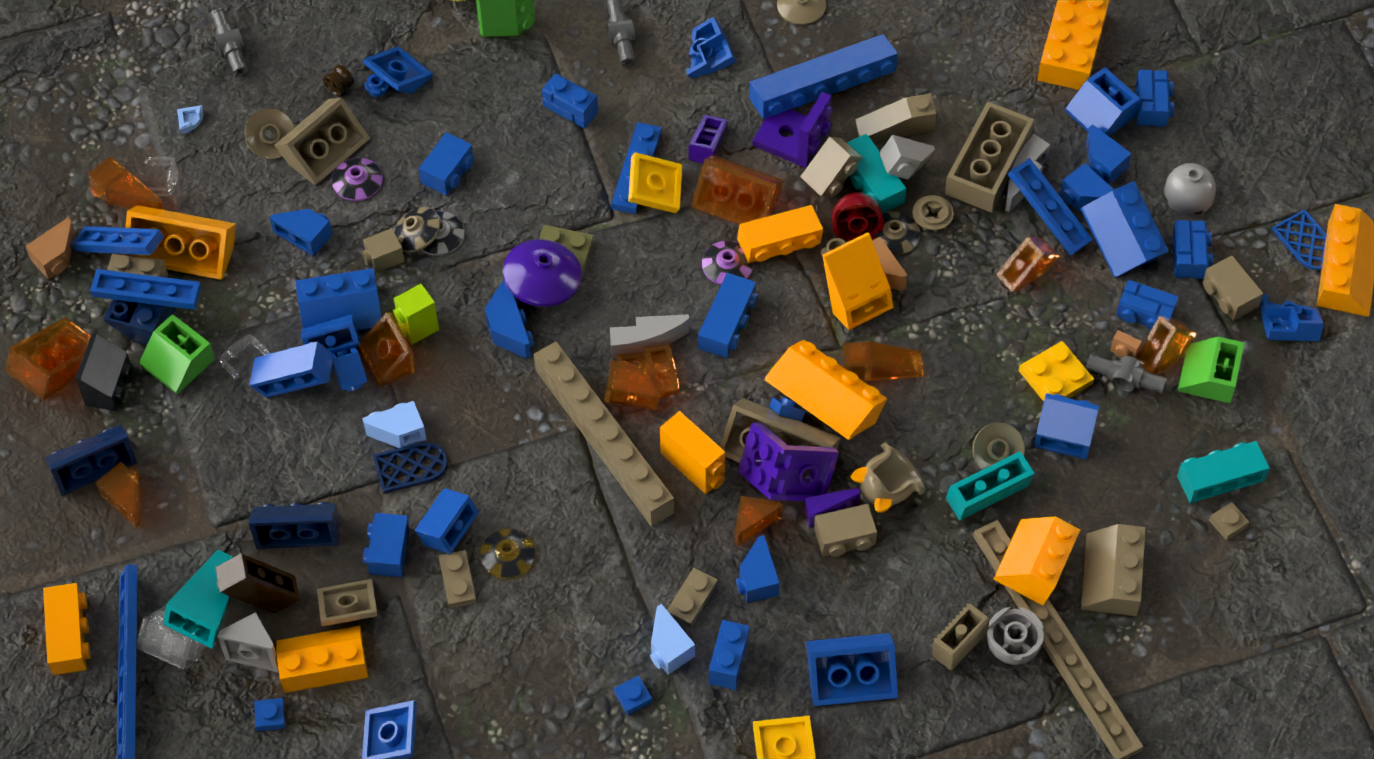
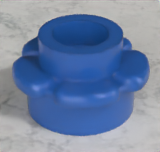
[364,74,389,97]

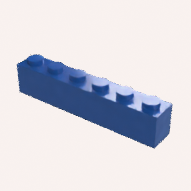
[749,34,898,119]

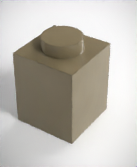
[362,228,404,273]

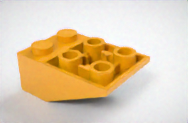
[822,232,894,330]

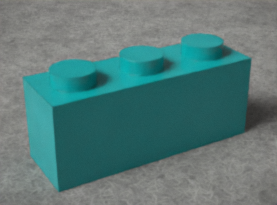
[847,134,906,213]
[1177,441,1270,504]
[946,451,1035,521]

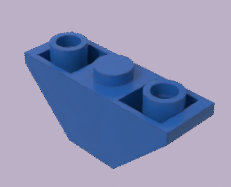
[485,280,534,358]

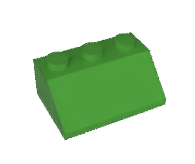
[476,0,535,37]

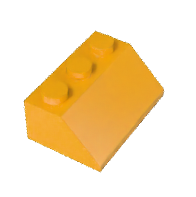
[993,516,1080,605]
[276,625,368,693]

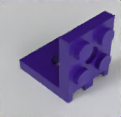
[752,92,833,168]
[738,423,839,501]

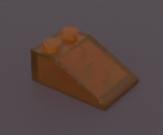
[5,317,91,400]

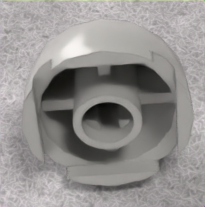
[1164,163,1216,215]
[987,607,1044,665]

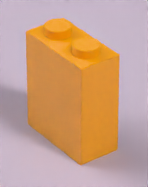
[660,411,725,495]

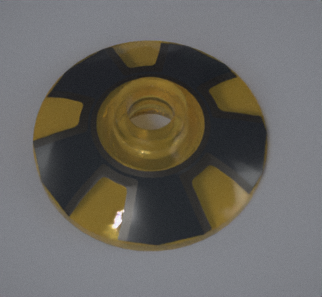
[480,529,535,579]

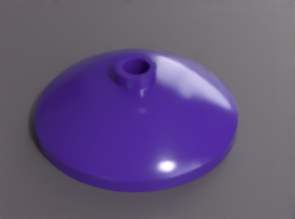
[503,239,582,307]

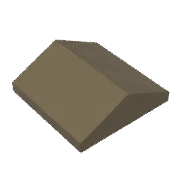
[317,579,378,626]

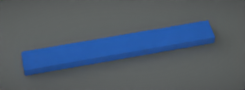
[117,564,137,759]

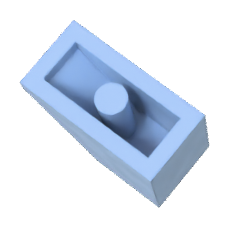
[650,604,695,675]

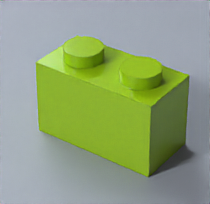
[393,284,439,345]

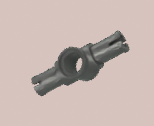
[607,0,636,67]
[211,8,248,77]
[1086,354,1168,394]

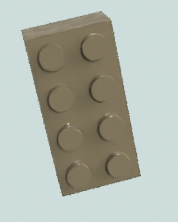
[945,101,1035,213]

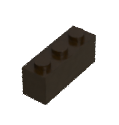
[215,553,300,614]

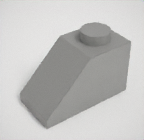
[879,135,935,179]

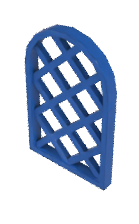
[1271,209,1327,270]

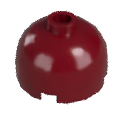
[832,193,884,242]

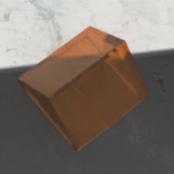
[357,311,417,387]

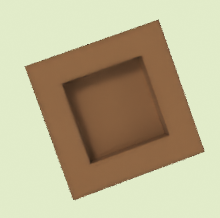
[1110,330,1142,359]

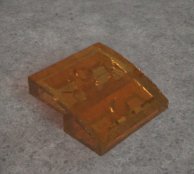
[616,345,680,405]

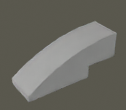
[1005,134,1050,213]
[610,314,689,359]

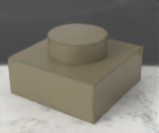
[1209,502,1249,541]

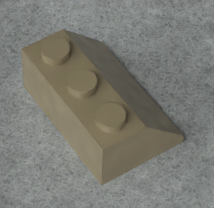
[275,98,370,185]
[1081,524,1145,616]

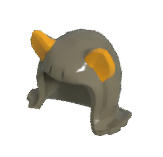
[850,442,926,513]

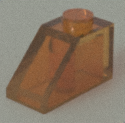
[996,236,1059,293]
[1136,316,1196,375]
[604,361,661,410]
[96,462,143,529]

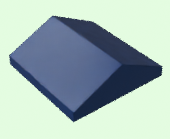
[363,46,433,94]
[362,700,417,759]

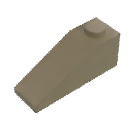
[855,94,936,141]

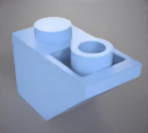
[362,401,426,448]

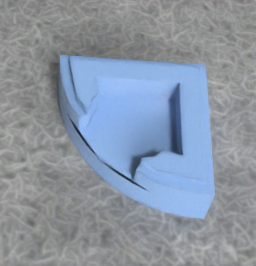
[177,105,204,134]

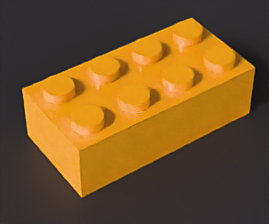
[1037,0,1109,90]

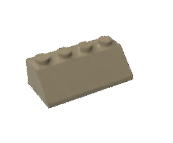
[720,398,841,479]

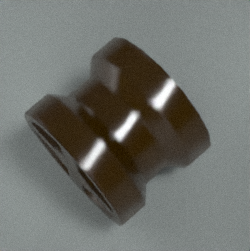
[322,64,354,96]

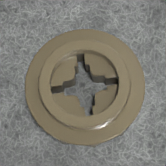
[912,195,954,233]

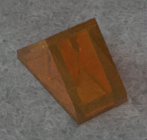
[735,496,783,546]

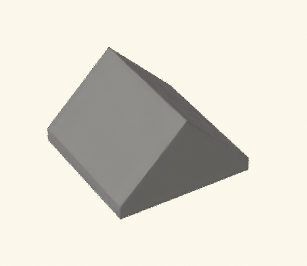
[218,612,279,673]

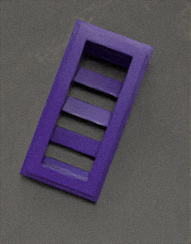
[688,115,728,165]
[805,488,860,528]

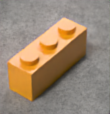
[737,205,823,263]
[43,583,91,675]

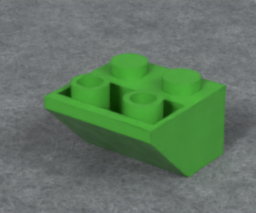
[139,314,215,394]
[1178,337,1245,403]

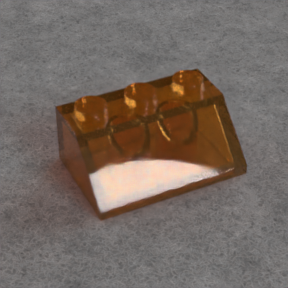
[691,155,784,225]

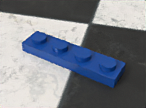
[611,122,662,214]
[1008,158,1093,256]
[71,226,164,255]
[90,269,202,310]

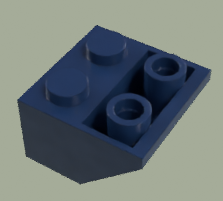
[104,299,177,345]

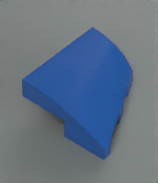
[686,17,737,78]
[1260,294,1324,341]

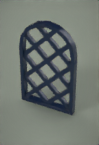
[373,442,447,494]

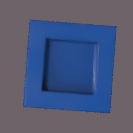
[769,396,806,421]
[614,676,652,716]
[254,698,285,732]

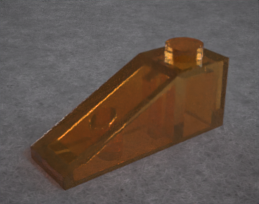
[87,156,164,210]
[841,341,924,381]

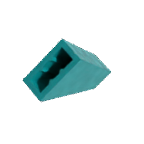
[163,550,233,649]

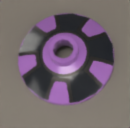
[331,158,383,201]
[702,241,754,285]

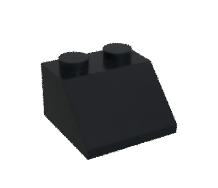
[75,333,134,411]

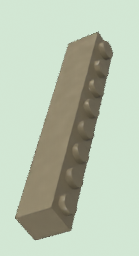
[534,341,674,527]

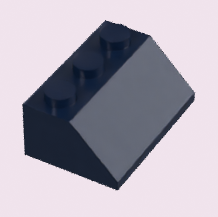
[45,425,137,496]
[249,502,339,549]

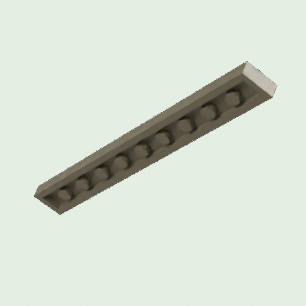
[973,520,1143,759]

